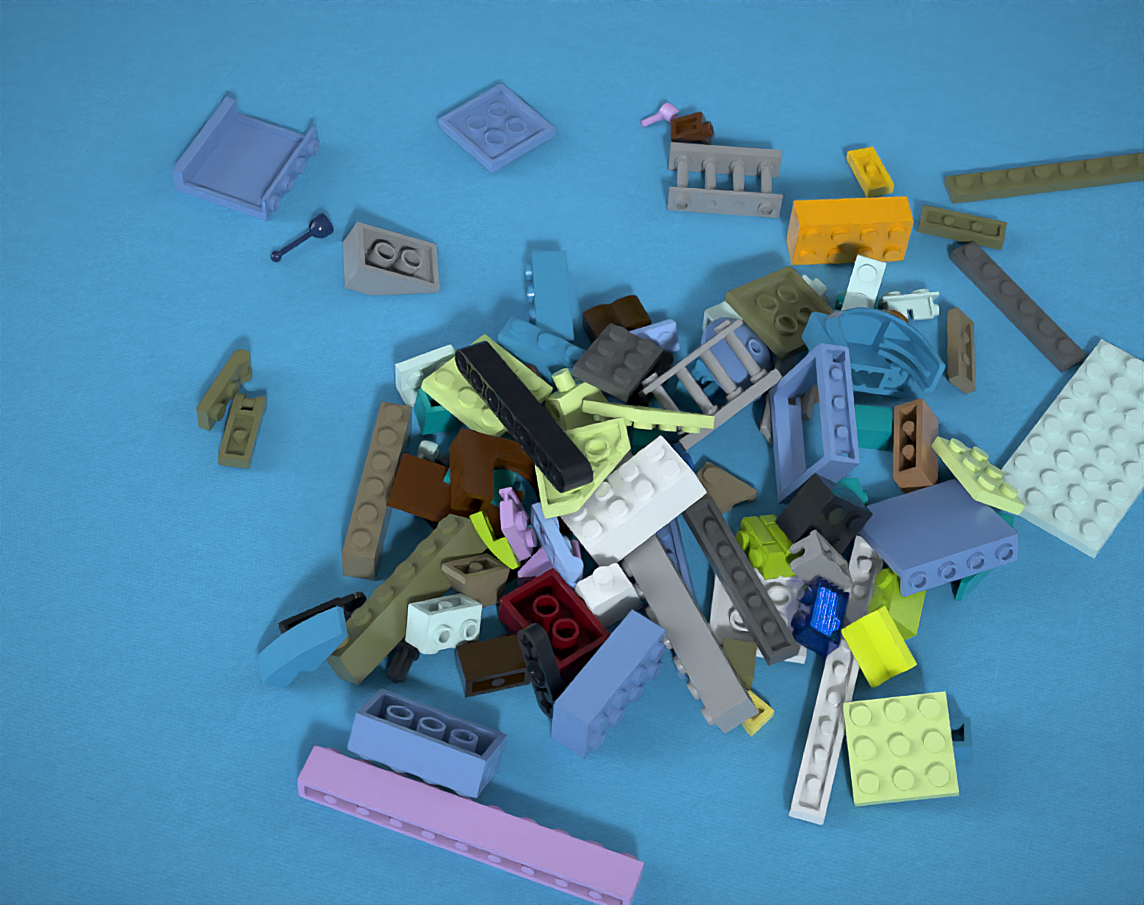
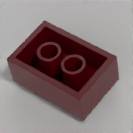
[499,567,611,686]

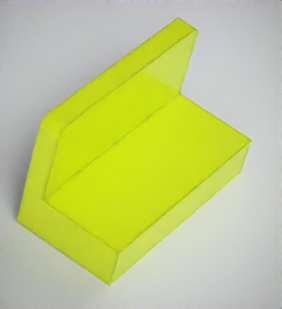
[841,606,917,688]

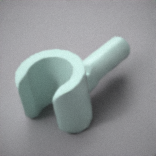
[416,440,439,462]

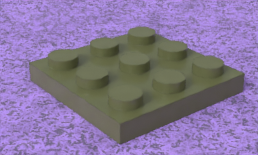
[724,266,834,361]

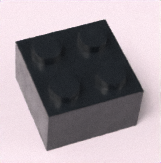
[775,472,873,555]

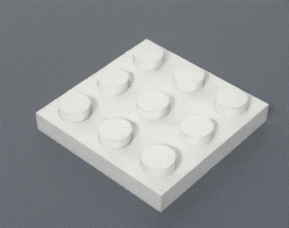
[709,568,812,664]

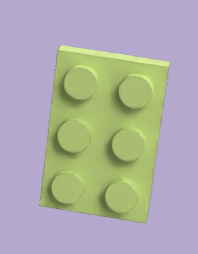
[931,436,1026,516]

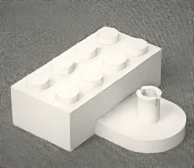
[560,435,707,567]

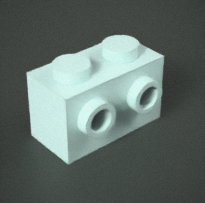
[405,593,482,654]

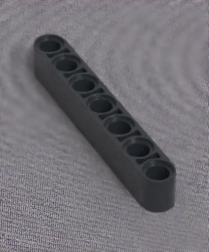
[455,341,593,493]

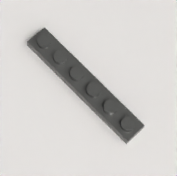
[950,241,1086,373]
[682,497,800,666]

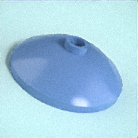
[701,317,774,401]

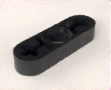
[517,622,565,718]

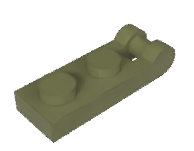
[196,349,253,431]
[218,393,267,469]

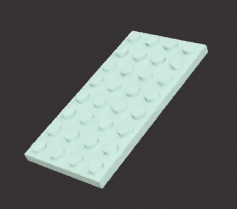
[1001,339,1144,559]

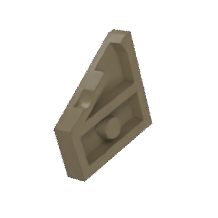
[680,461,758,514]

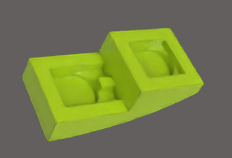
[470,511,522,569]

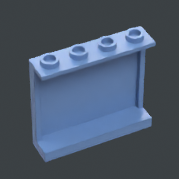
[172,97,320,221]
[851,478,1018,597]

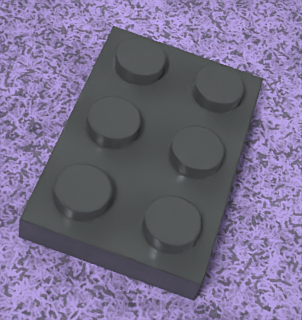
[571,323,664,402]

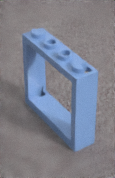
[769,343,860,505]

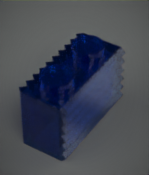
[790,577,850,658]

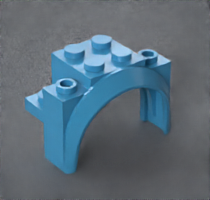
[801,307,946,398]

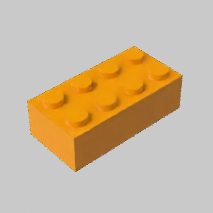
[786,196,914,265]

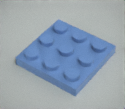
[438,83,555,173]

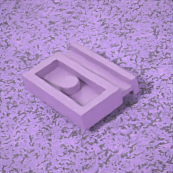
[499,487,537,563]

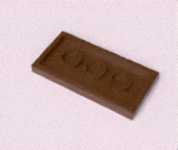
[386,452,524,540]

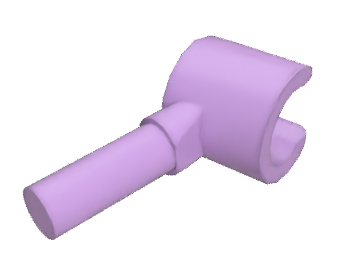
[640,103,679,127]

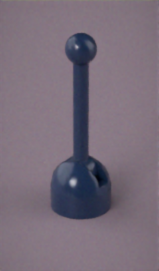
[270,213,334,262]

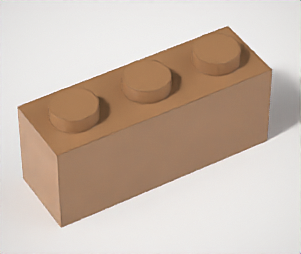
[893,398,938,494]

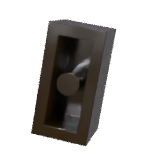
[456,634,531,698]

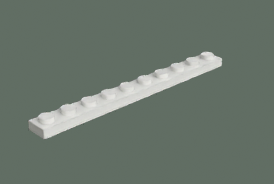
[789,536,884,825]

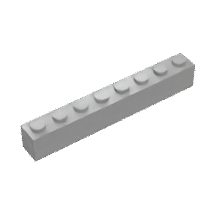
[619,533,759,734]

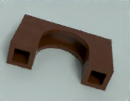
[449,428,571,535]

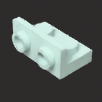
[395,344,455,408]

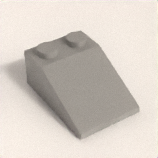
[343,222,440,295]

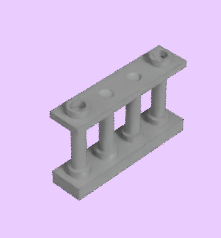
[667,142,783,218]
[637,318,783,452]

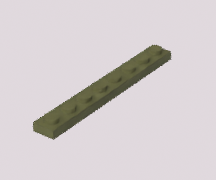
[944,152,1144,204]

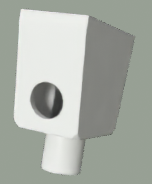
[575,563,643,628]

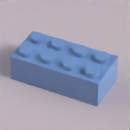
[551,609,666,759]
[347,688,507,798]

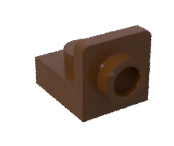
[671,111,714,145]

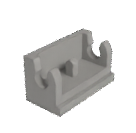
[789,529,854,601]

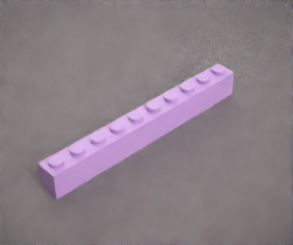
[297,745,644,905]

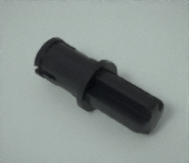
[386,635,420,684]

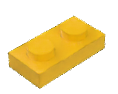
[846,146,895,198]

